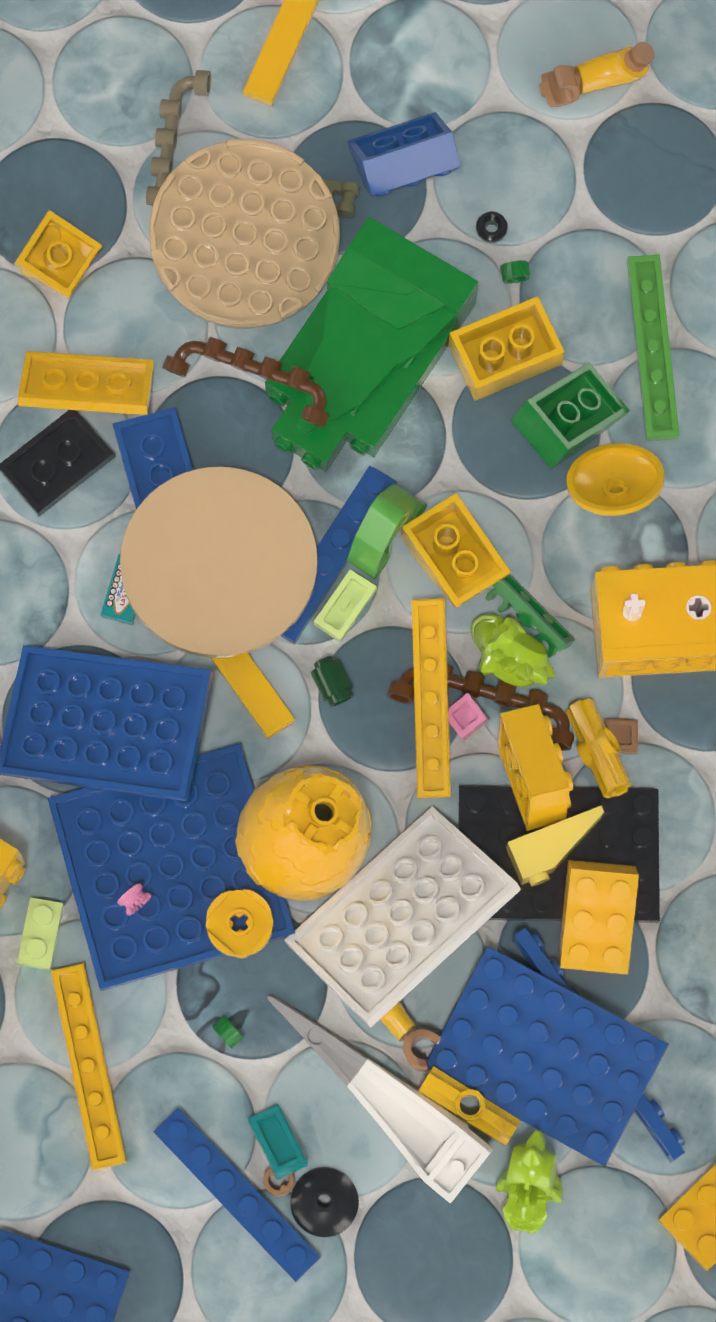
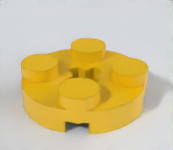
[206,889,274,959]

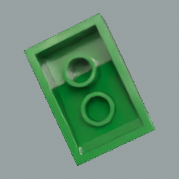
[511,362,630,469]

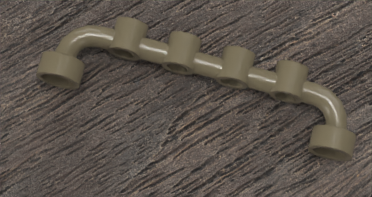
[146,70,211,207]

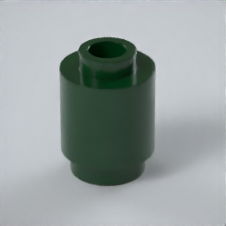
[311,656,354,707]

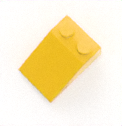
[401,493,511,608]

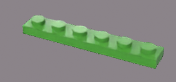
[627,254,679,442]

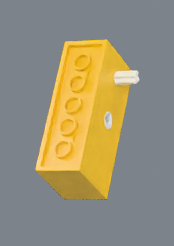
[590,560,716,678]

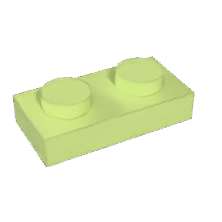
[314,569,377,642]
[17,897,64,971]

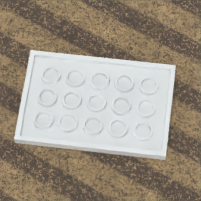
[284,806,521,1028]

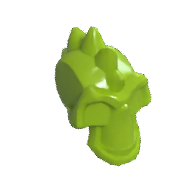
[471,614,556,688]
[496,1130,563,1234]

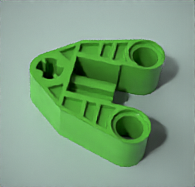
[347,484,427,579]

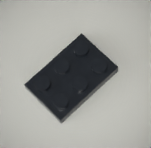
[0,410,114,517]

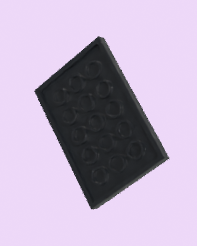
[458,786,660,923]

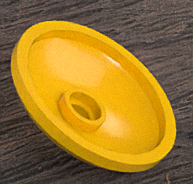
[567,443,665,516]

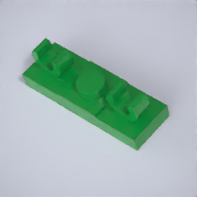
[485,574,576,658]

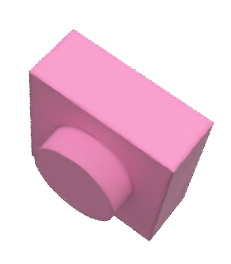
[449,693,490,740]

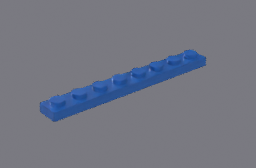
[512,928,685,1163]

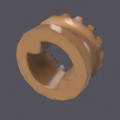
[263,1167,294,1197]

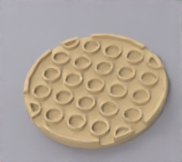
[149,139,340,329]
[120,467,317,658]

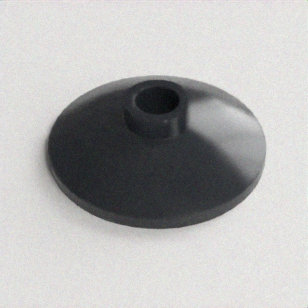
[290,1168,359,1237]

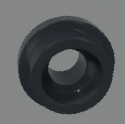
[476,211,508,243]

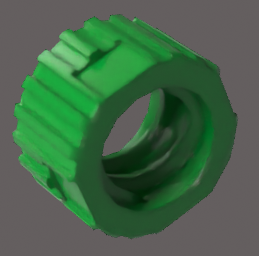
[500,260,530,284]
[212,1015,244,1048]

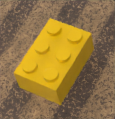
[448,296,565,401]
[497,704,573,831]
[558,860,639,974]

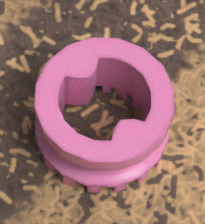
[117,883,151,916]

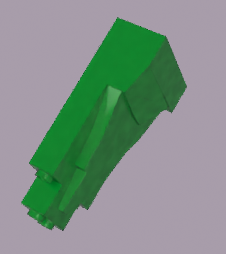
[265,217,478,472]

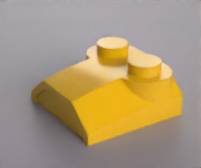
[14,210,103,299]

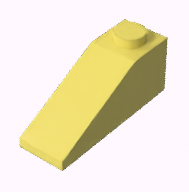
[506,806,604,886]

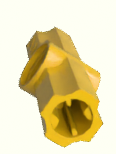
[566,698,632,799]
[418,1066,521,1147]

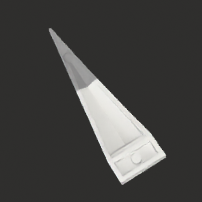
[267,994,494,1203]

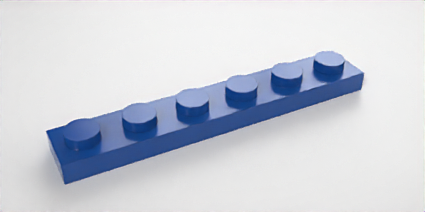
[281,465,397,645]
[153,1108,320,1282]

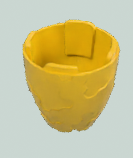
[235,765,371,901]

